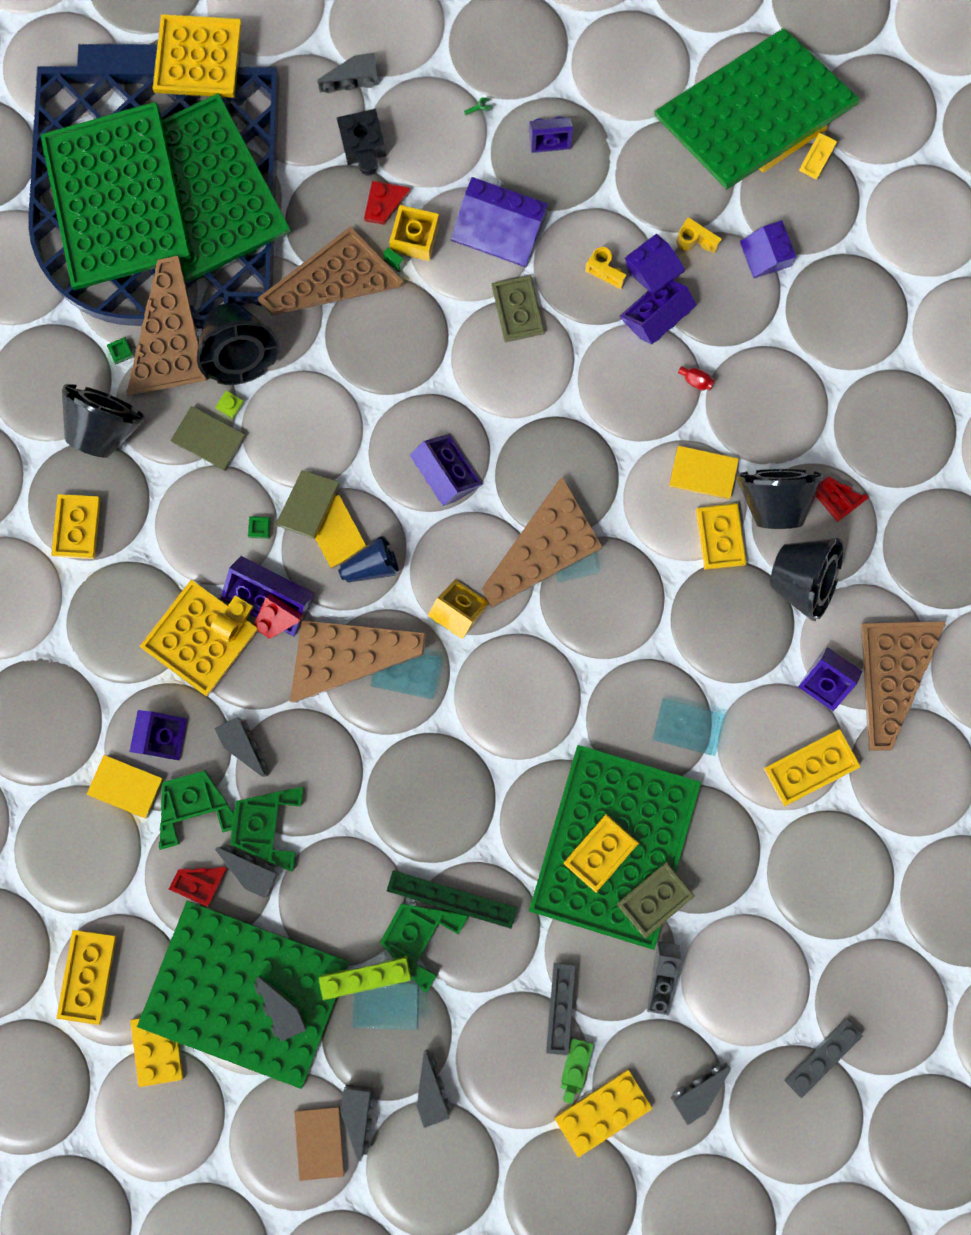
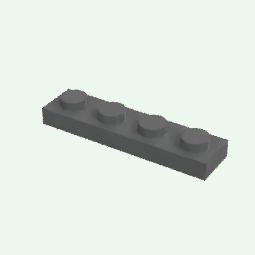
[546,963,575,1055]
[784,1019,863,1099]

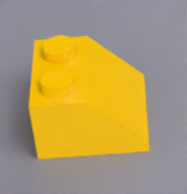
[428,579,489,639]

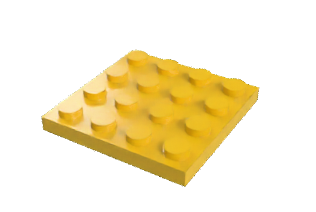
[153,14,242,98]
[139,580,258,697]

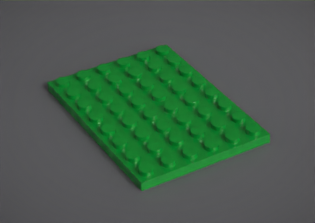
[654,28,859,190]
[162,93,291,284]
[41,102,191,290]
[529,745,701,950]
[137,900,350,1089]

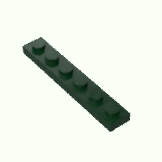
[387,870,517,929]

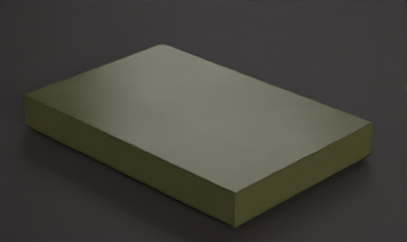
[491,275,544,342]
[170,406,246,471]
[276,470,340,539]
[617,862,695,939]

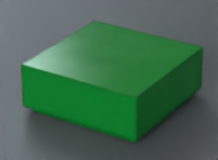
[383,247,405,272]
[107,337,135,365]
[248,516,271,539]

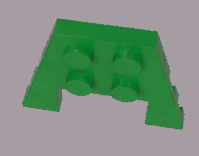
[159,770,234,850]
[230,787,303,872]
[380,903,468,993]

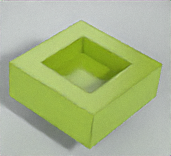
[215,391,244,420]

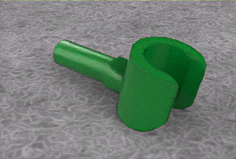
[464,97,493,115]

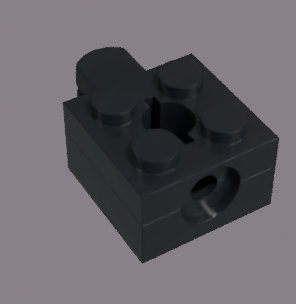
[337,109,386,176]

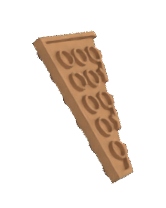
[258,227,404,316]
[126,256,207,396]
[482,478,602,608]
[290,620,426,703]
[861,622,946,751]

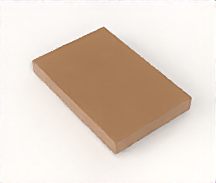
[294,1106,344,1181]

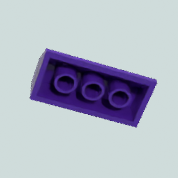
[221,556,315,637]

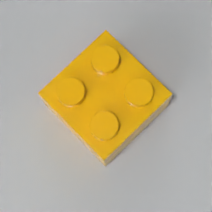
[389,205,440,261]

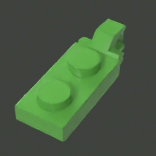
[561,1038,594,1104]

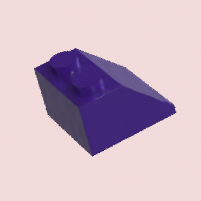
[529,116,573,153]
[740,221,796,279]
[625,233,685,295]
[798,647,863,711]
[129,710,187,761]

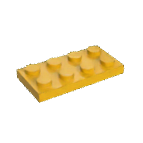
[763,729,860,806]
[56,929,117,1025]
[554,1069,653,1158]

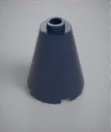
[338,535,399,583]

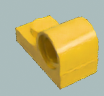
[799,133,837,180]
[677,217,722,253]
[585,247,626,289]
[210,595,254,643]

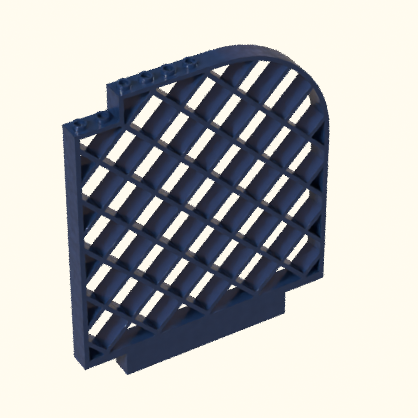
[28,44,279,329]

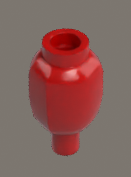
[678,366,715,391]

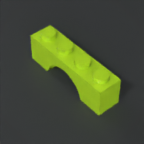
[319,956,411,1000]

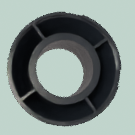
[196,303,279,385]
[62,384,145,458]
[737,469,824,529]
[770,538,844,621]

